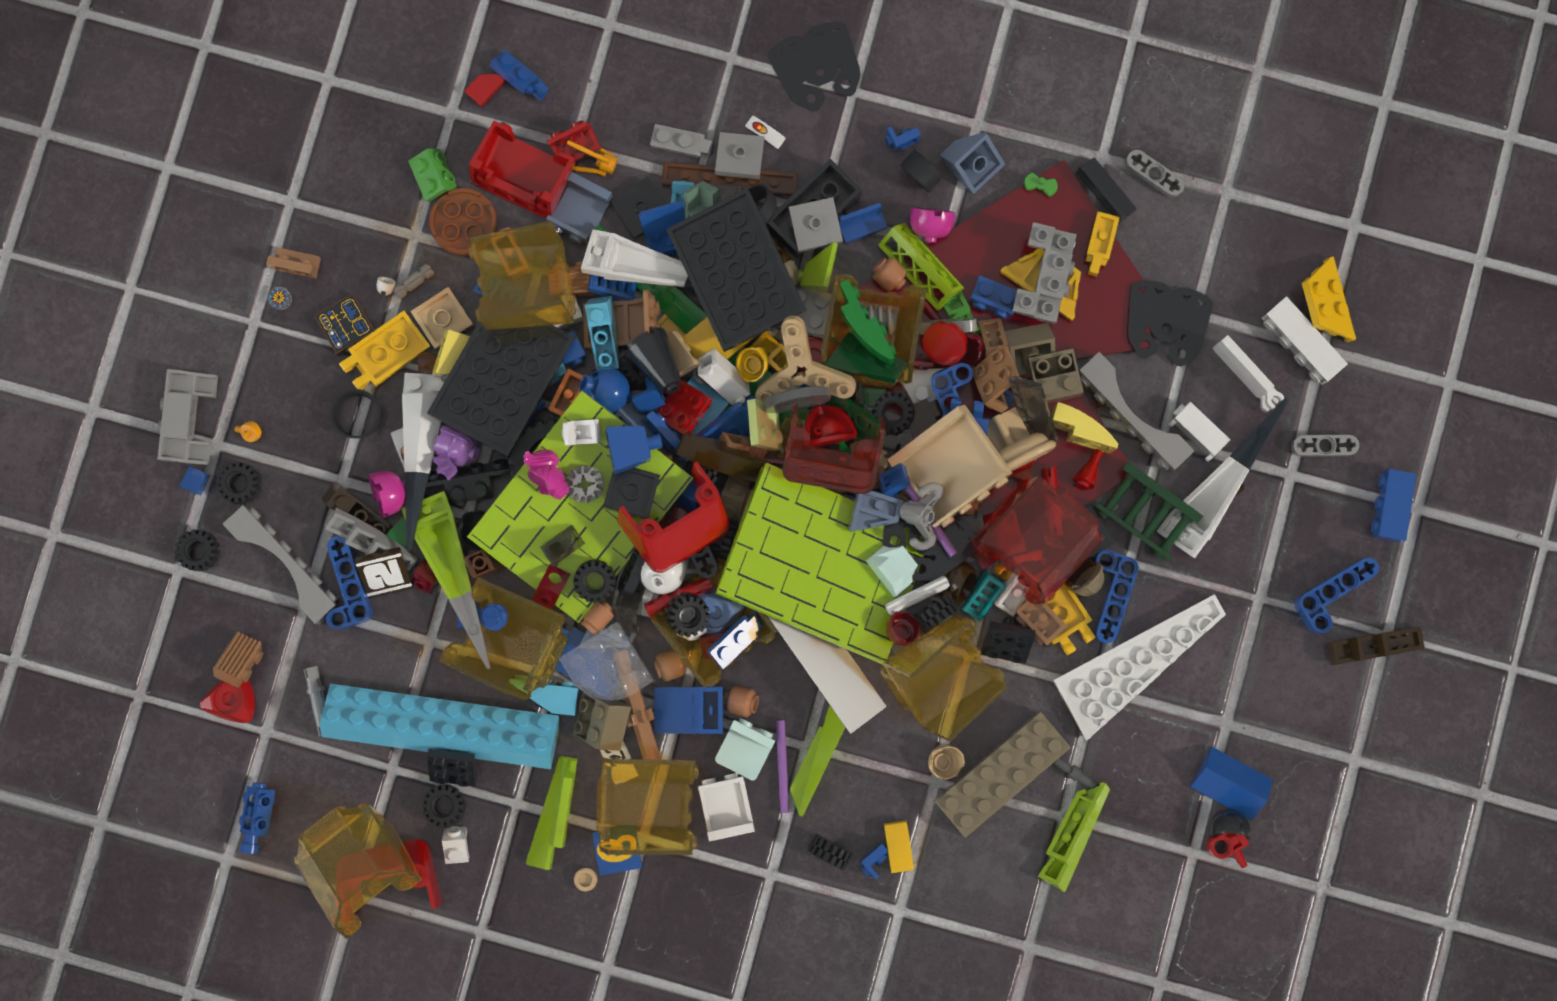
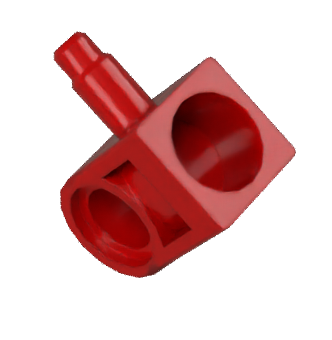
[1206,833,1250,868]

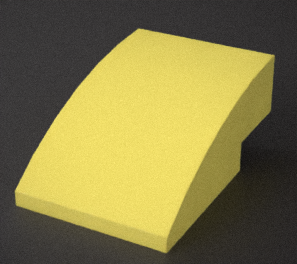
[1047,402,1118,454]

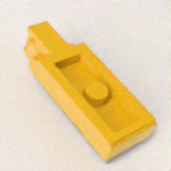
[1086,211,1120,277]

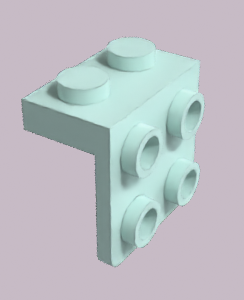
[715,718,775,780]

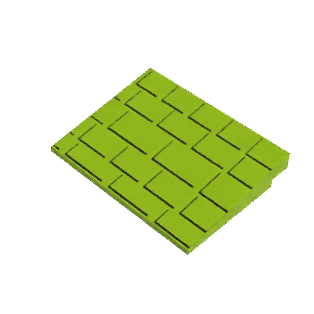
[467,391,694,623]
[716,463,925,665]

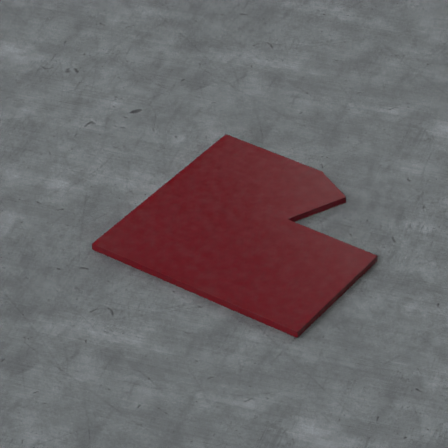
[828,160,1151,571]

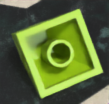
[797,242,838,293]

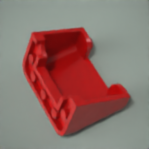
[469,121,575,218]

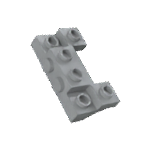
[1012,222,1077,325]
[157,369,218,466]

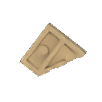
[667,331,701,378]

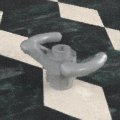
[900,482,944,550]

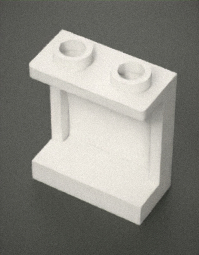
[698,773,755,842]

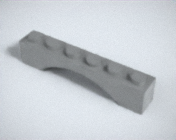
[1079,352,1194,472]
[223,505,340,625]

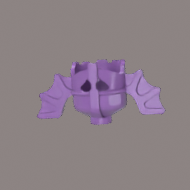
[433,425,480,480]

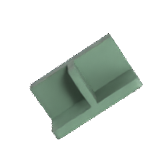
[683,181,719,219]

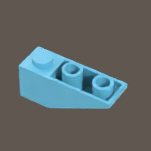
[585,296,620,370]
[509,677,580,716]

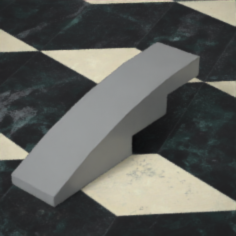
[324,508,417,571]

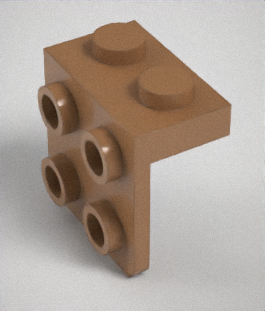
[972,345,1019,413]

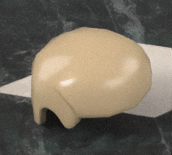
[928,744,965,780]

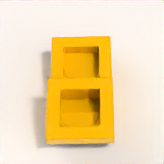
[884,820,914,873]

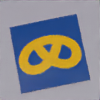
[592,824,643,876]

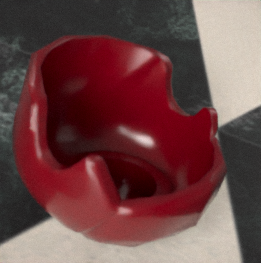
[959,332,985,366]
[886,611,920,646]

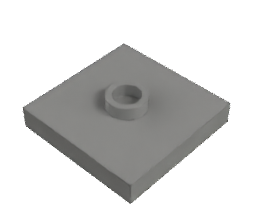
[715,132,764,179]
[789,197,843,252]

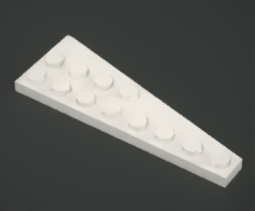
[1053,594,1226,740]

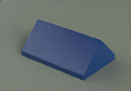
[1190,746,1273,820]

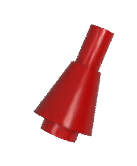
[1073,449,1103,490]

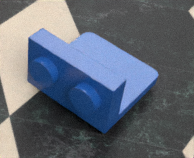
[639,201,685,257]

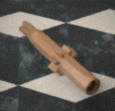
[613,649,661,764]

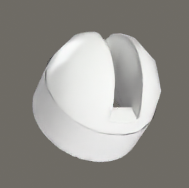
[376,277,396,295]

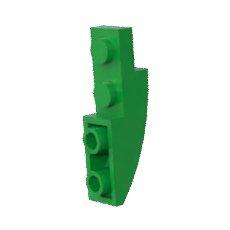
[840,279,897,365]

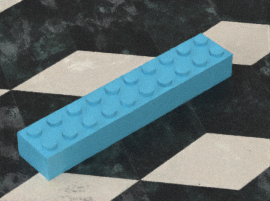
[319,684,559,769]

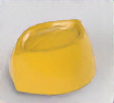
[736,346,768,382]

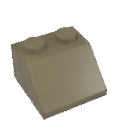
[1004,323,1056,383]

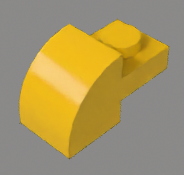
[750,332,788,373]

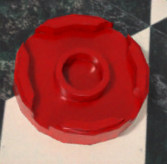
[922,321,967,366]

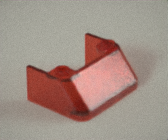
[783,403,886,494]

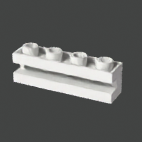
[1262,296,1348,385]

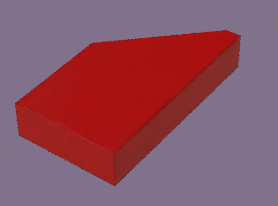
[464,74,506,108]

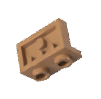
[266,248,321,279]
[1016,593,1067,646]

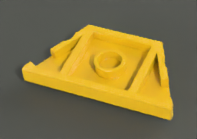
[1000,249,1081,322]
[1302,256,1356,342]

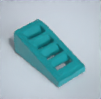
[961,569,1007,622]

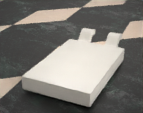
[1212,335,1284,413]

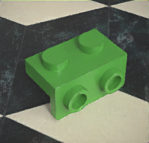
[408,148,457,201]

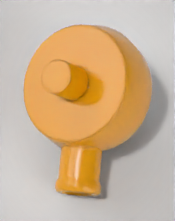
[234,421,262,442]

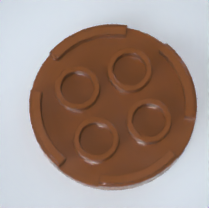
[429,188,497,256]

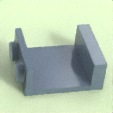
[546,172,613,244]

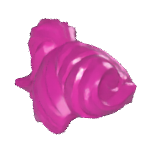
[523,450,569,500]

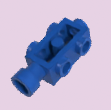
[239,782,275,854]

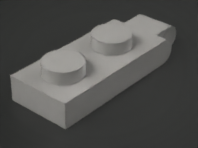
[650,124,713,158]

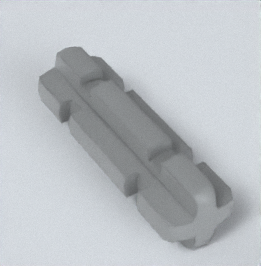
[393,264,434,298]

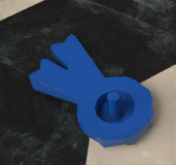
[456,603,508,631]

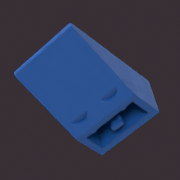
[654,687,723,734]

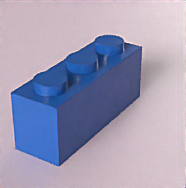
[1371,469,1417,543]

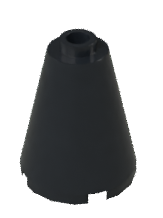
[625,328,681,394]

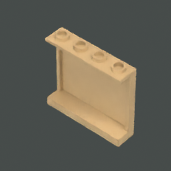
[887,405,1012,528]

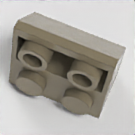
[1028,348,1084,406]
[572,691,631,751]

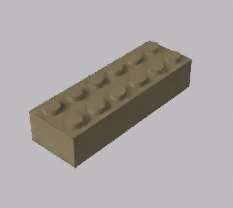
[933,712,1071,838]

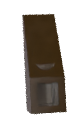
[321,481,393,535]

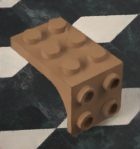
[583,290,660,350]

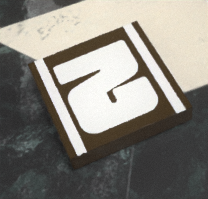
[355,547,413,599]

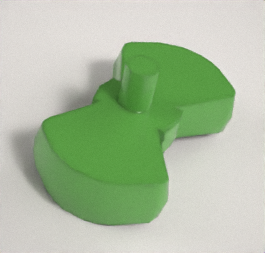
[1024,173,1058,197]

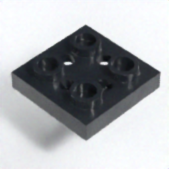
[981,616,1036,664]
[427,749,477,787]

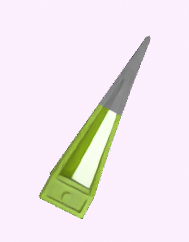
[401,491,490,669]

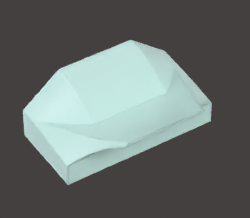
[865,546,918,597]

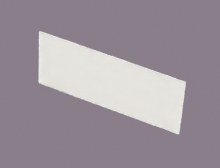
[768,616,886,734]

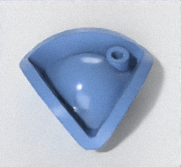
[699,588,745,634]

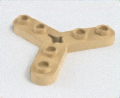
[755,315,856,401]

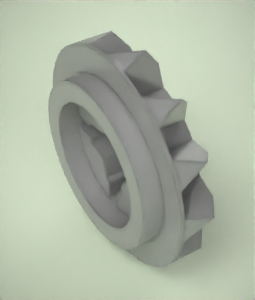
[566,466,603,503]

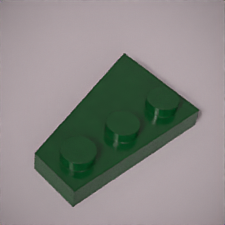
[825,331,907,384]
[825,395,886,449]

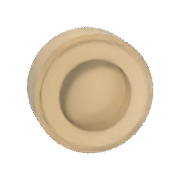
[574,867,598,891]

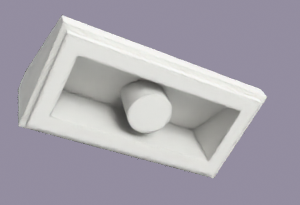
[994,564,1040,617]

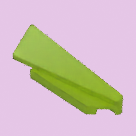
[790,705,845,817]
[526,756,578,870]
[1038,782,1110,892]

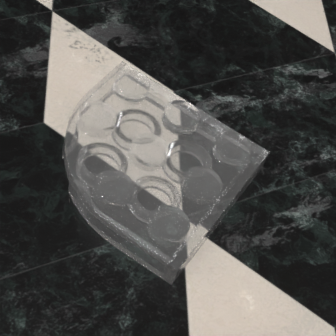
[559,622,654,700]

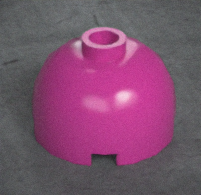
[910,207,955,242]
[369,470,405,518]

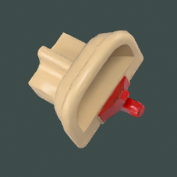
[987,407,1056,492]

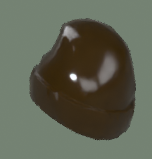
[940,562,978,604]

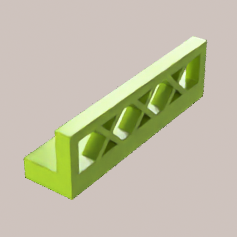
[878,222,964,311]

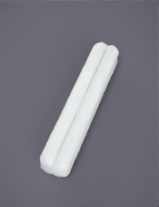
[885,576,950,615]

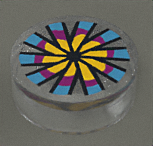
[268,286,292,310]

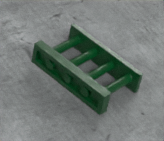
[1095,461,1203,561]

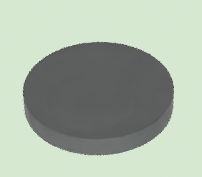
[764,385,831,413]

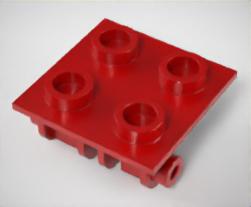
[656,379,712,436]

